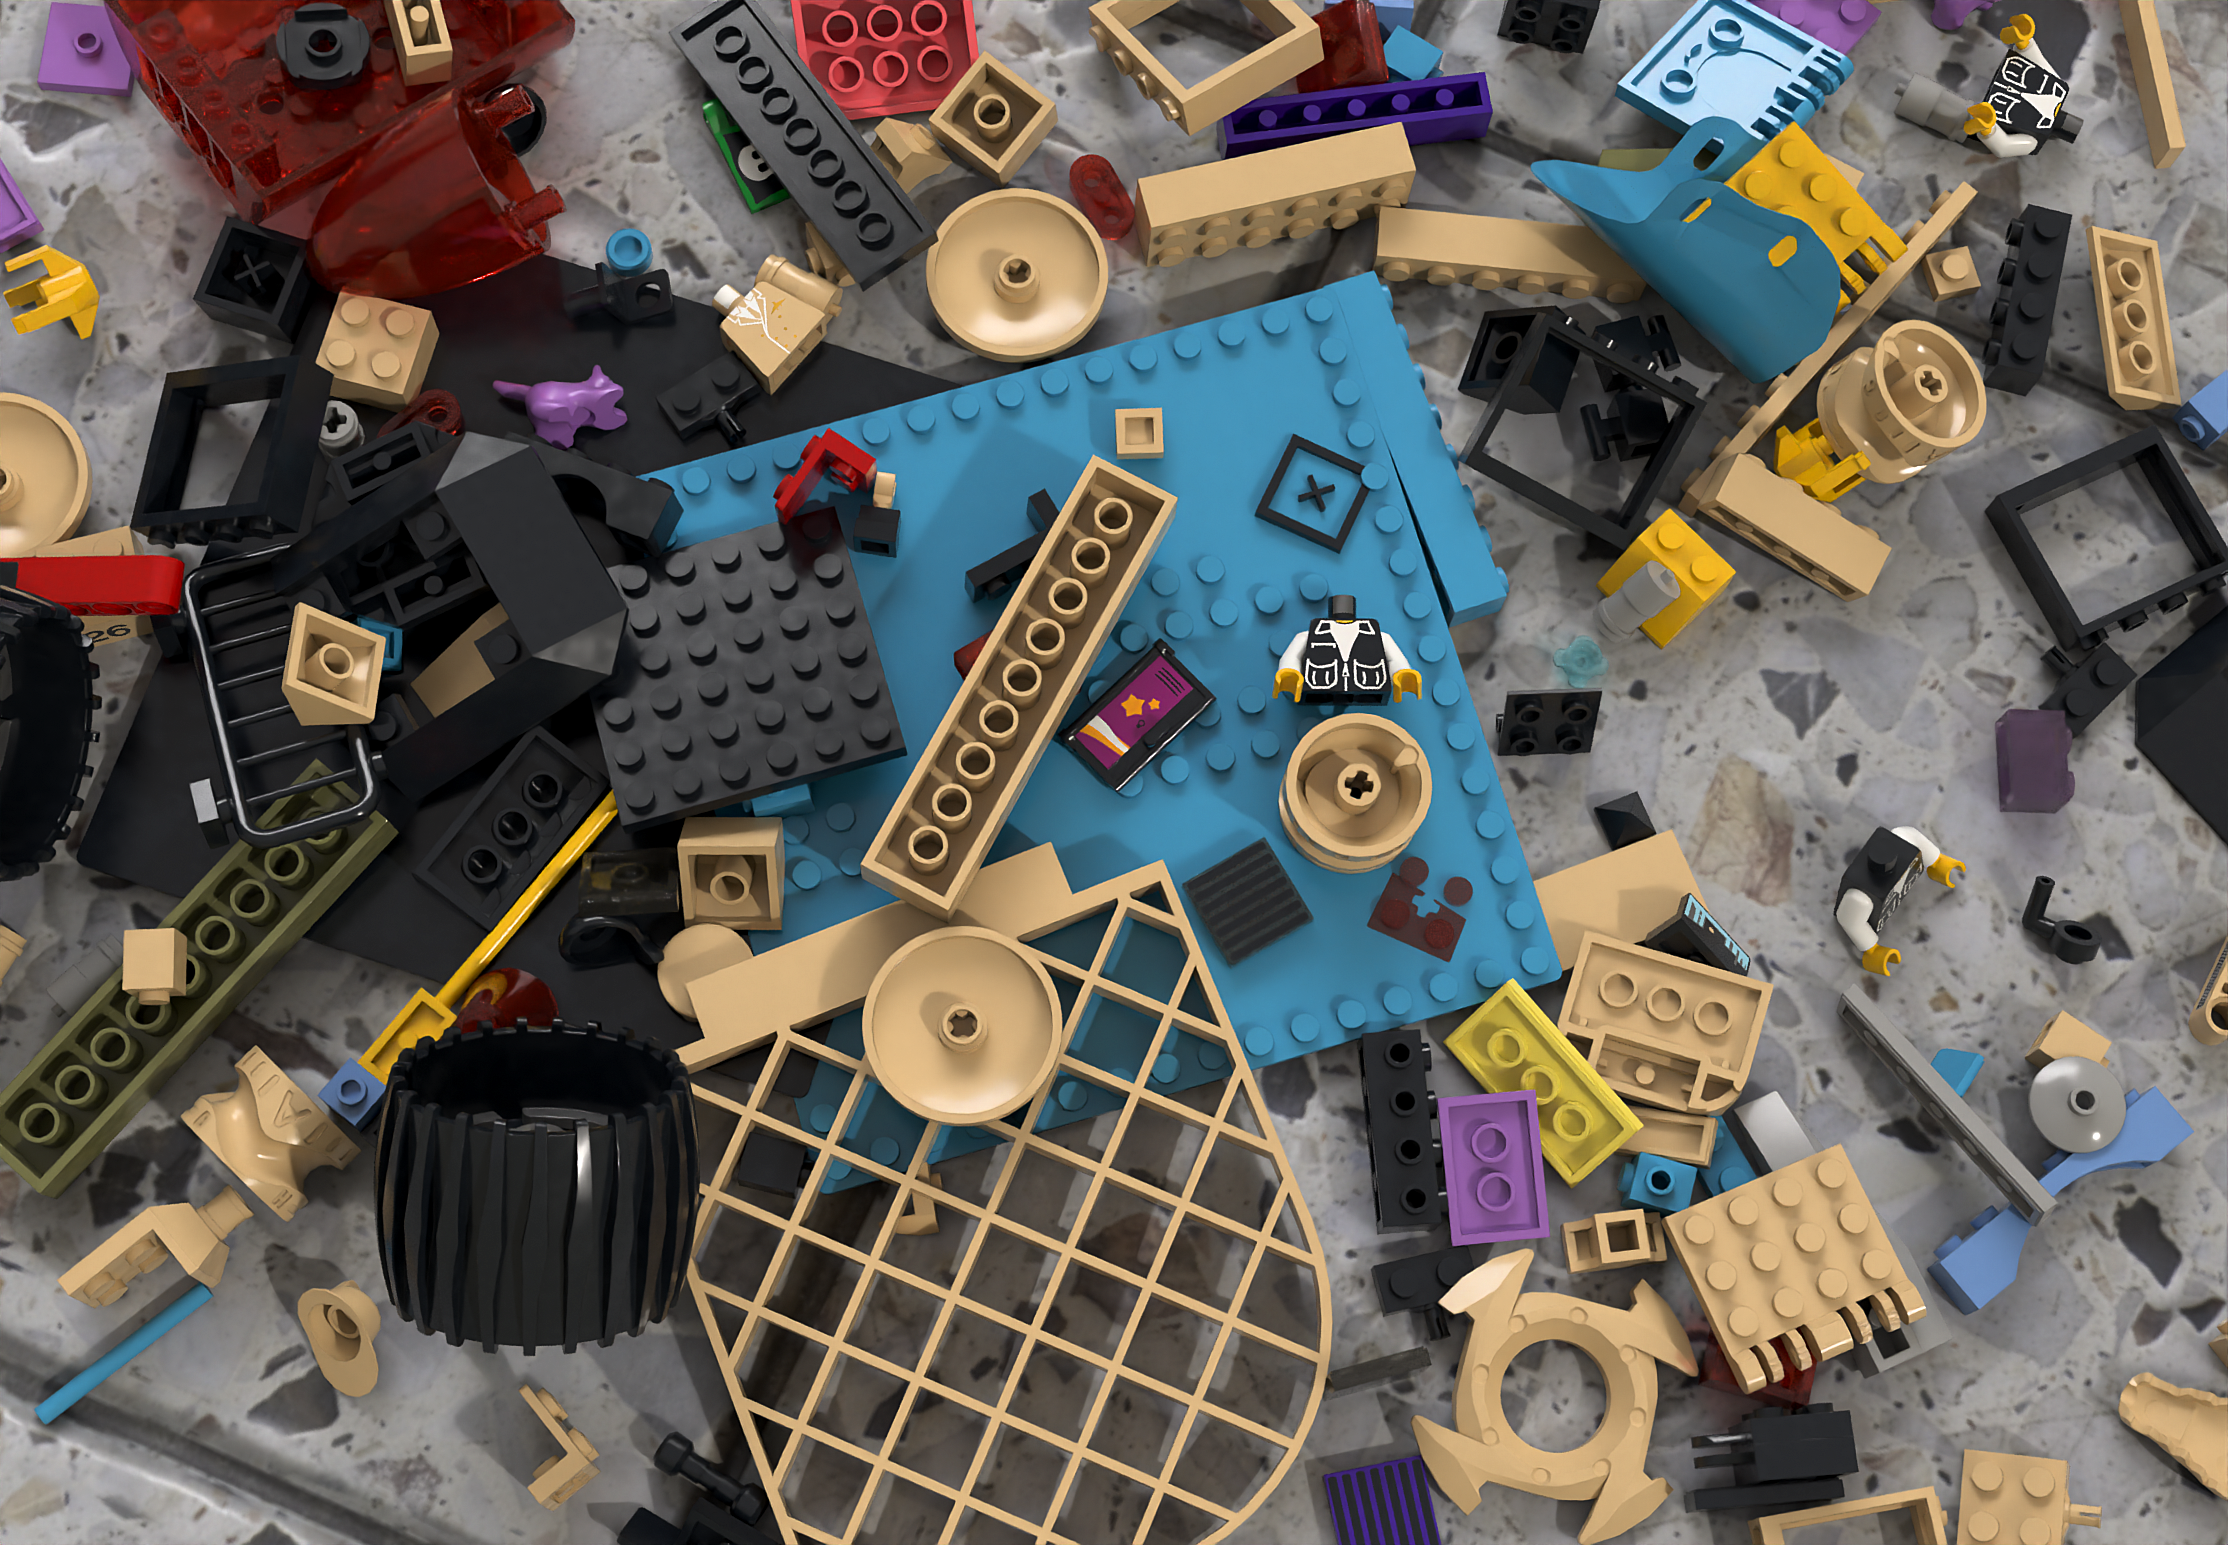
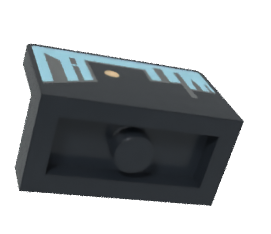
[1645,893,1751,977]

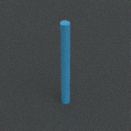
[34,1282,214,1425]

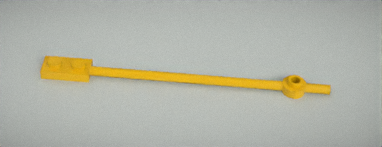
[357,789,618,1085]

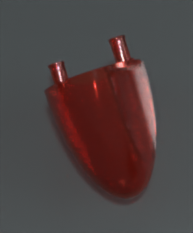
[305,85,567,301]

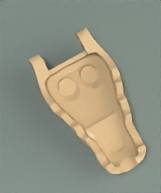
[2118,1372,2228,1502]

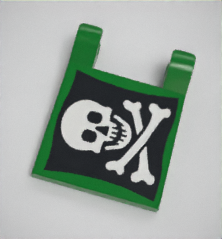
[702,99,791,214]

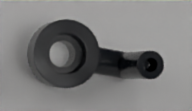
[2022,876,2102,965]

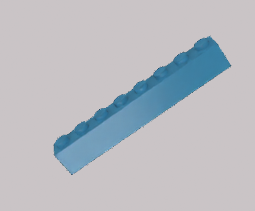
[1323,270,1509,628]

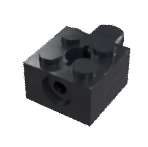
[1691,1403,1859,1486]

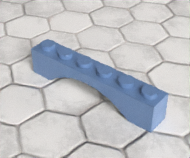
[1927,1086,2194,1316]

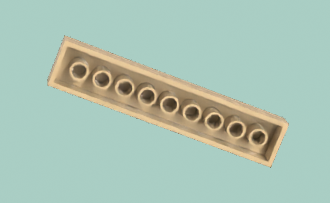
[860,455,1178,924]

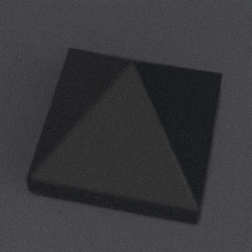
[1593,791,1657,851]

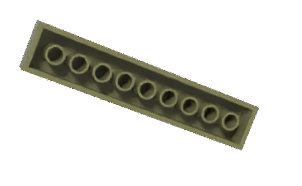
[0,758,399,1199]

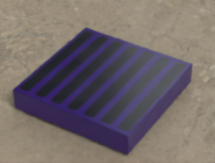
[1322,1455,1442,1545]

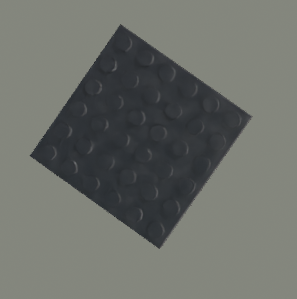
[588,506,908,834]

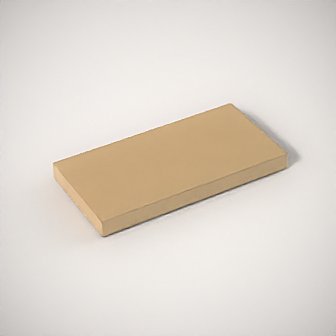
[1533,829,1710,974]

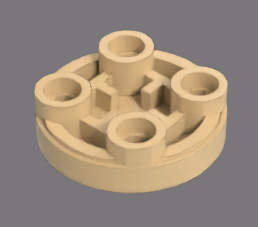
[657,924,753,1022]

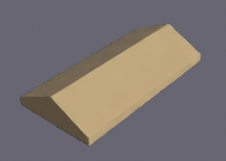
[2086,226,2182,410]

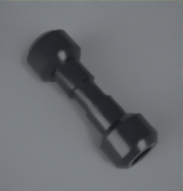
[653,1432,770,1527]

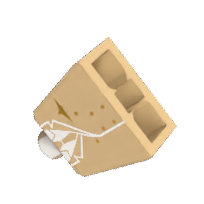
[712,281,827,395]

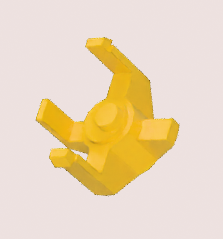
[3,245,100,340]
[1773,417,1871,503]

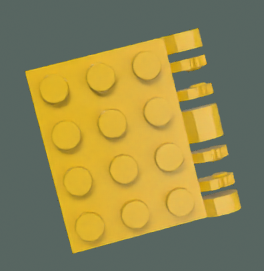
[1683,121,1908,317]

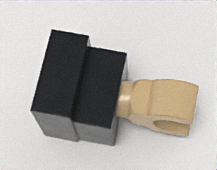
[853,471,901,558]

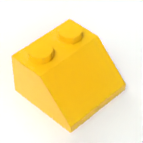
[1596,508,1736,650]

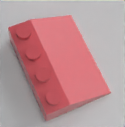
[790,0,979,120]

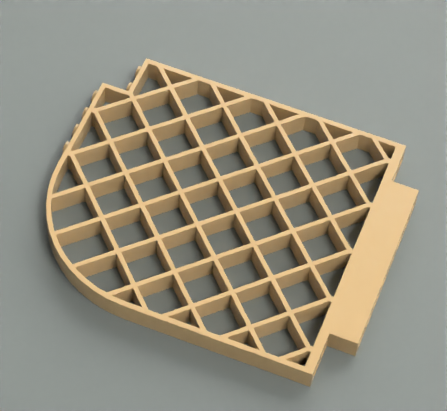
[675,841,1333,1545]

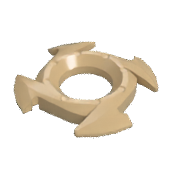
[1410,1248,1699,1545]

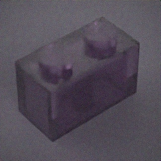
[1995,709,2075,814]

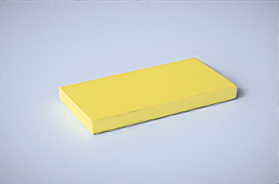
[1443,978,1644,1189]

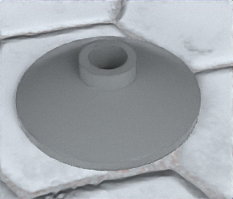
[2028,1056,2126,1153]

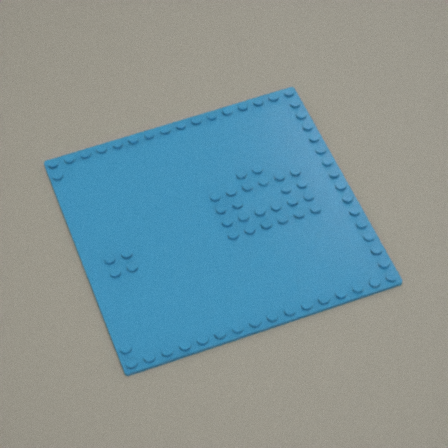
[636,287,1562,1195]

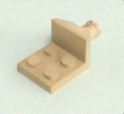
[57,1184,254,1308]

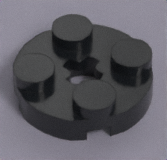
[276,3,371,90]

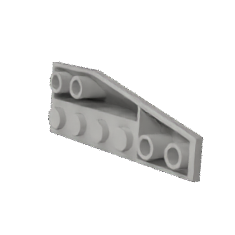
[1732,1091,1953,1379]

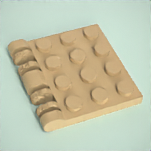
[1661,1143,1926,1394]

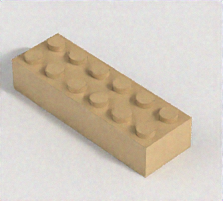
[1133,122,1416,267]

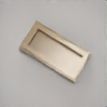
[1613,1105,1718,1169]

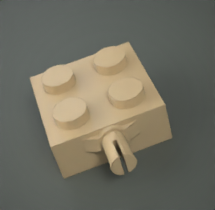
[1957,1449,2102,1545]

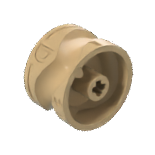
[1817,320,1986,484]
[1278,713,1432,874]
[181,1045,362,1223]

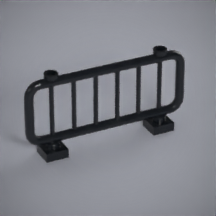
[150,542,389,849]

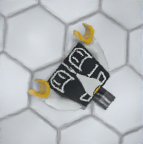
[1964,14,2084,158]
[1272,595,1422,706]
[1833,826,1966,976]

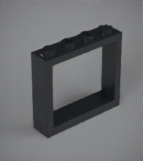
[1457,310,1708,551]
[130,354,334,549]
[1984,424,2228,652]

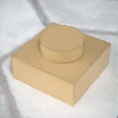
[1920,246,1981,302]
[1115,408,1164,460]

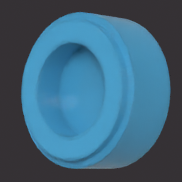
[606,228,653,277]

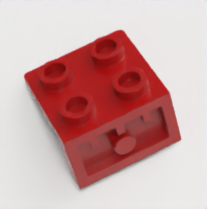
[773,428,877,525]

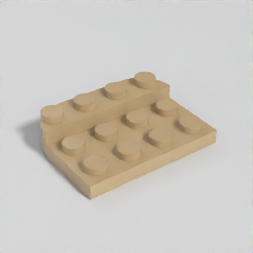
[1557,930,1774,1117]

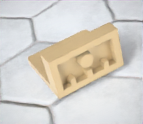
[518,1384,601,1511]

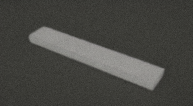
[1837,983,2058,1227]

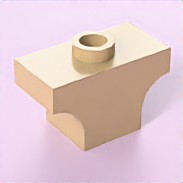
[870,117,952,194]
[1560,1209,1667,1274]

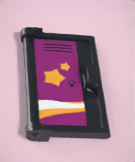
[1056,638,1216,793]

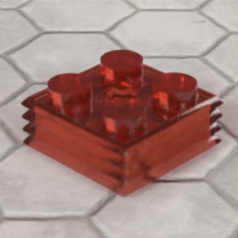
[1295,0,1389,94]
[1367,857,1473,962]

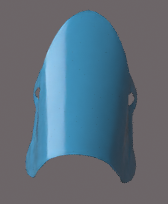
[1530,116,1841,384]

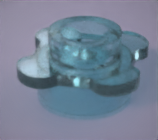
[1553,635,1609,689]

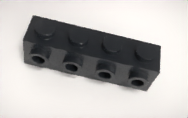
[1981,204,2072,397]
[1357,1029,1448,1235]

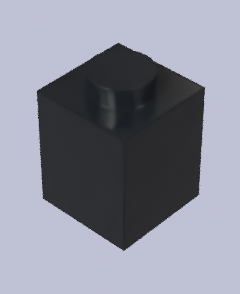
[737,1132,815,1199]

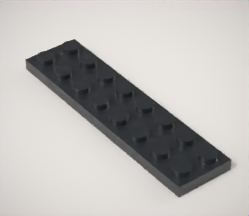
[669,0,939,292]

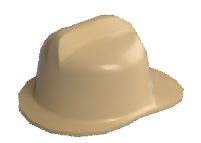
[298,1280,381,1397]

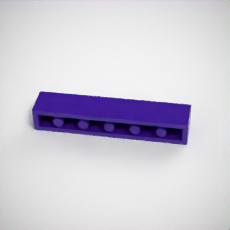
[1216,72,1493,160]

